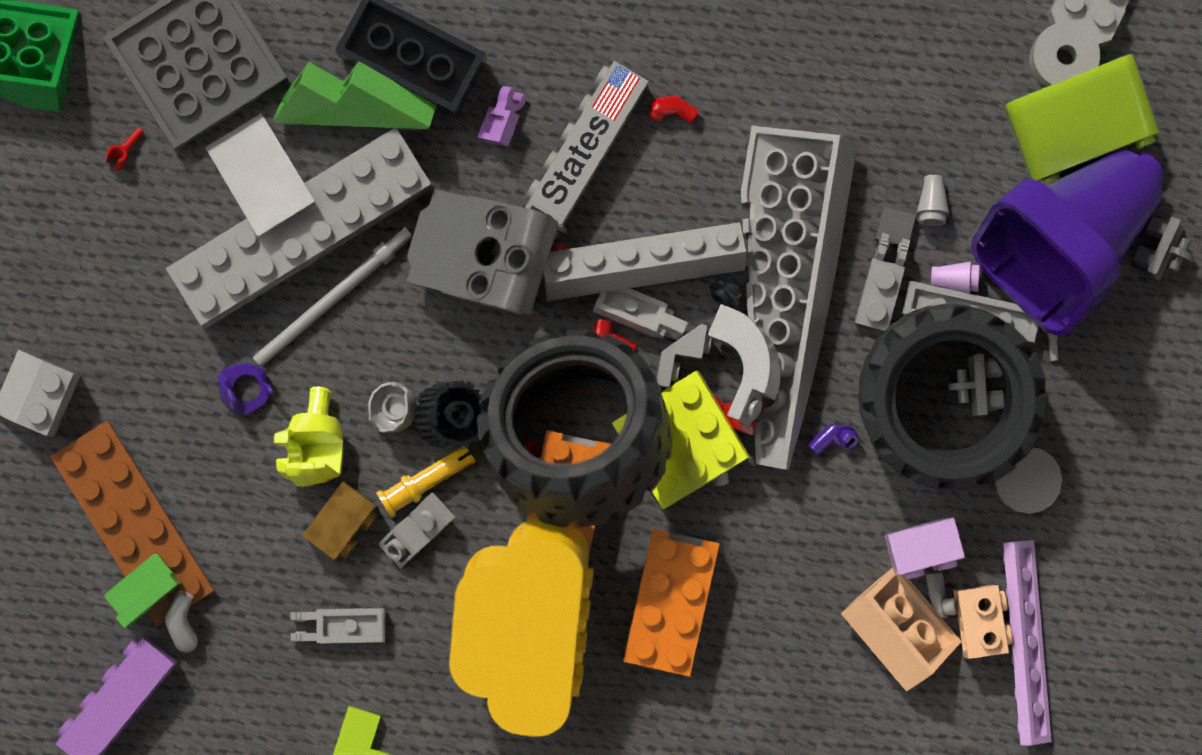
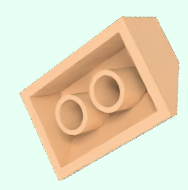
[841,567,961,692]

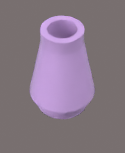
[931,261,980,294]

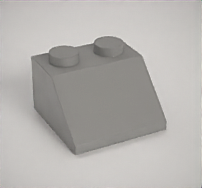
[0,350,81,437]

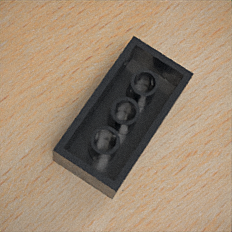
[335,0,487,118]

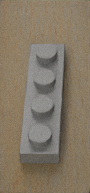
[902,281,1038,343]

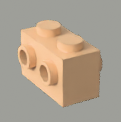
[953,585,1012,659]

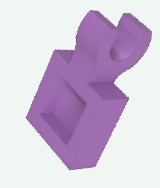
[477,86,526,147]

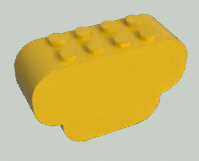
[449,518,594,736]

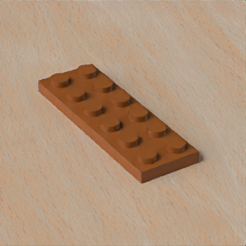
[50,420,215,627]

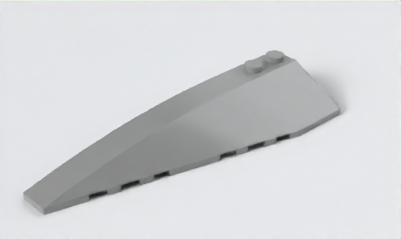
[741,126,858,470]

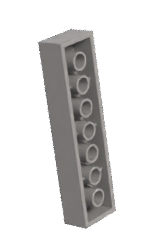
[165,128,433,328]

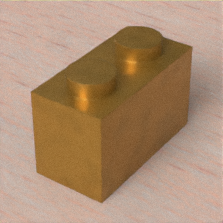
[302,482,378,560]

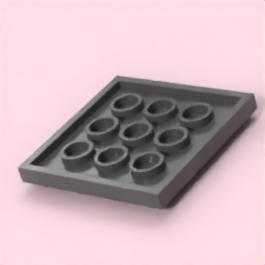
[103,0,288,150]

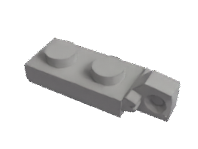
[593,288,688,340]

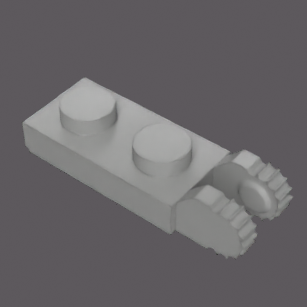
[855,233,910,331]
[290,608,385,643]

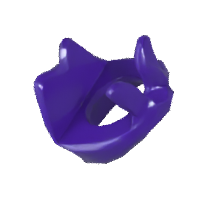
[218,363,273,416]

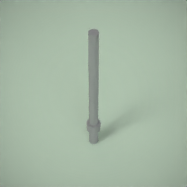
[253,227,413,366]

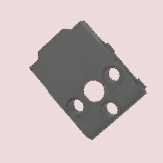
[407,189,567,319]

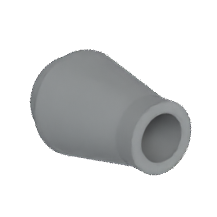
[916,175,950,226]

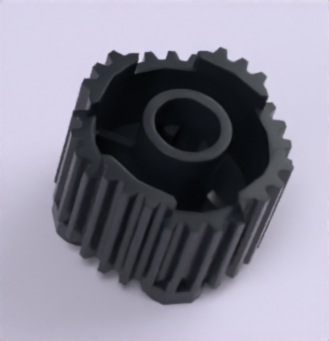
[414,380,483,449]

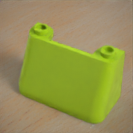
[1004,54,1160,185]

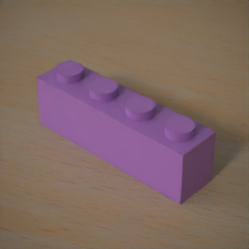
[56,637,178,755]

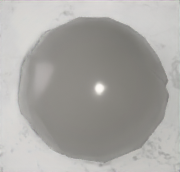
[368,382,417,433]

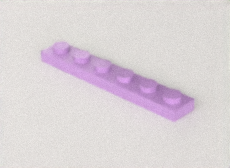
[1003,540,1052,746]

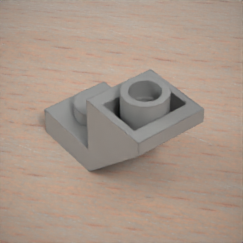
[657,324,712,388]
[378,492,455,569]

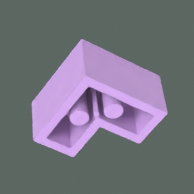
[884,518,965,580]

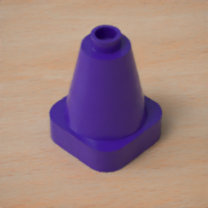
[971,150,1164,336]

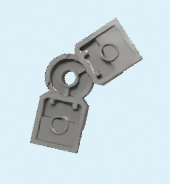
[1029,0,1129,87]

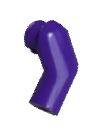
[808,424,859,457]

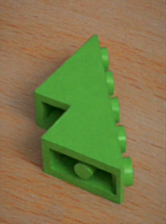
[273,62,437,129]

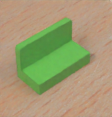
[105,554,182,628]

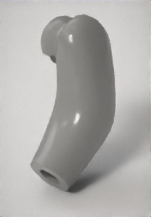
[165,590,198,653]

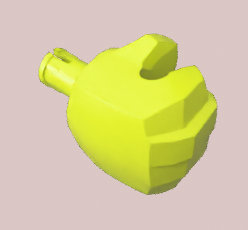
[274,387,343,487]

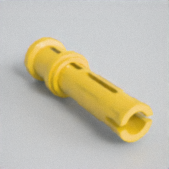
[376,448,476,518]

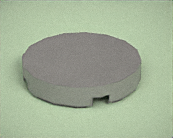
[995,448,1062,514]

